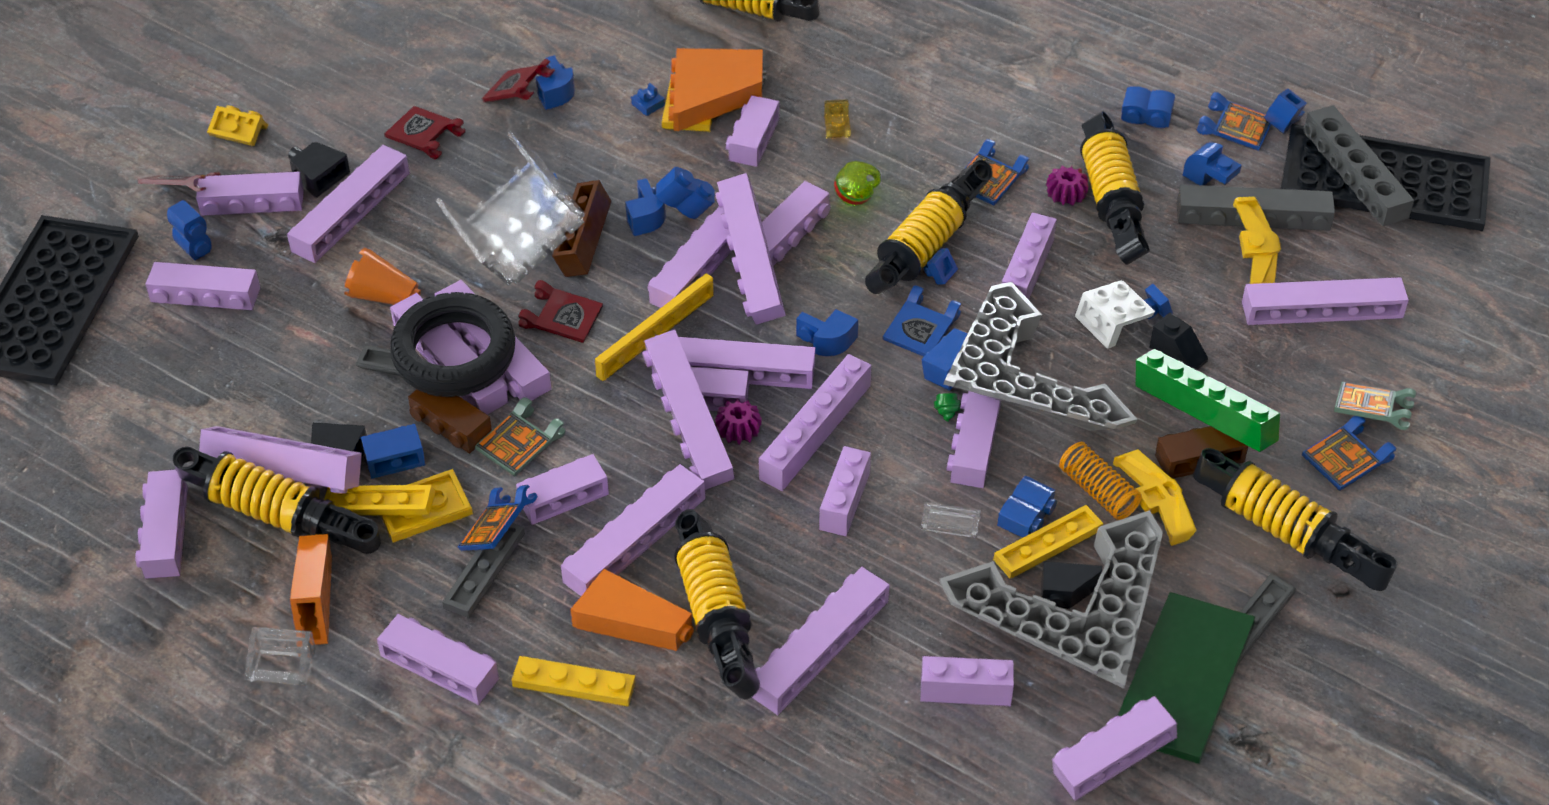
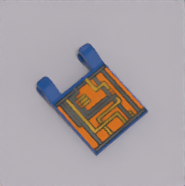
[1197,92,1271,151]
[965,139,1029,206]
[1302,416,1397,491]
[458,485,538,551]

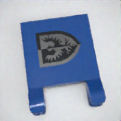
[883,285,961,356]

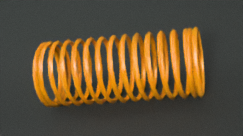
[1059,441,1142,520]

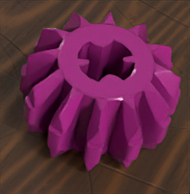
[1046,165,1089,206]
[715,398,762,445]

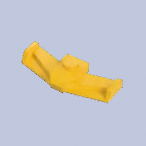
[1233,197,1281,284]
[1113,449,1197,546]

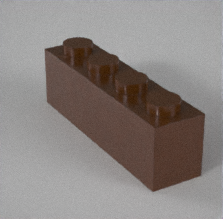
[552,180,612,277]

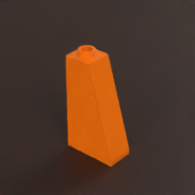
[290,534,332,646]
[570,569,694,651]

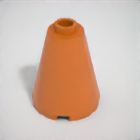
[344,247,421,305]

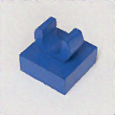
[631,83,665,116]
[923,248,958,284]
[1144,284,1173,320]

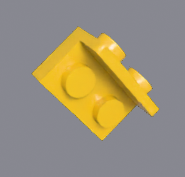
[207,105,268,146]

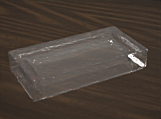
[921,502,981,538]

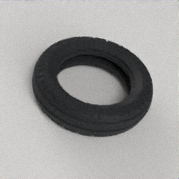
[390,292,515,397]

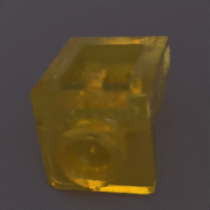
[824,99,851,138]

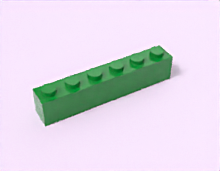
[1135,349,1280,452]

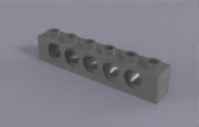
[1304,105,1414,226]

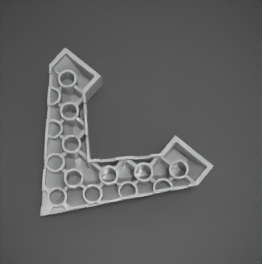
[944,282,1138,431]
[939,510,1163,689]

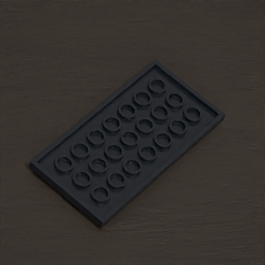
[1281,124,1491,231]
[0,215,139,386]

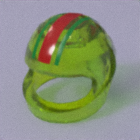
[834,161,881,206]

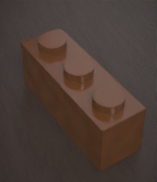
[408,389,492,454]
[1155,426,1248,479]

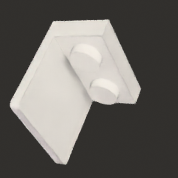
[1075,280,1154,349]

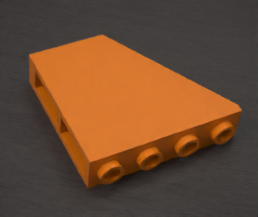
[669,48,763,131]

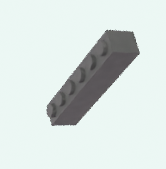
[1177,184,1335,231]

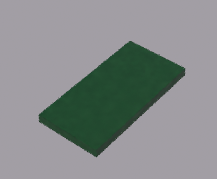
[1117,592,1255,764]

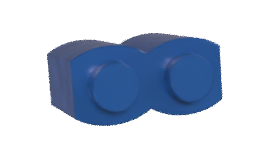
[1121,86,1175,128]
[656,167,715,219]
[167,200,212,260]
[997,476,1057,538]

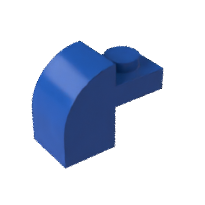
[536,55,575,110]
[1264,89,1307,134]
[1183,142,1242,185]
[625,178,666,236]
[796,309,858,356]

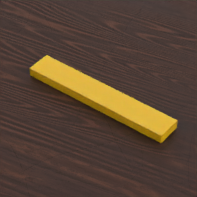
[595,273,714,381]

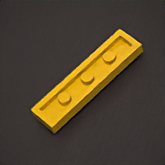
[324,485,435,515]
[993,505,1104,579]
[511,656,636,707]

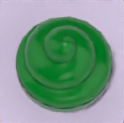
[934,393,961,422]

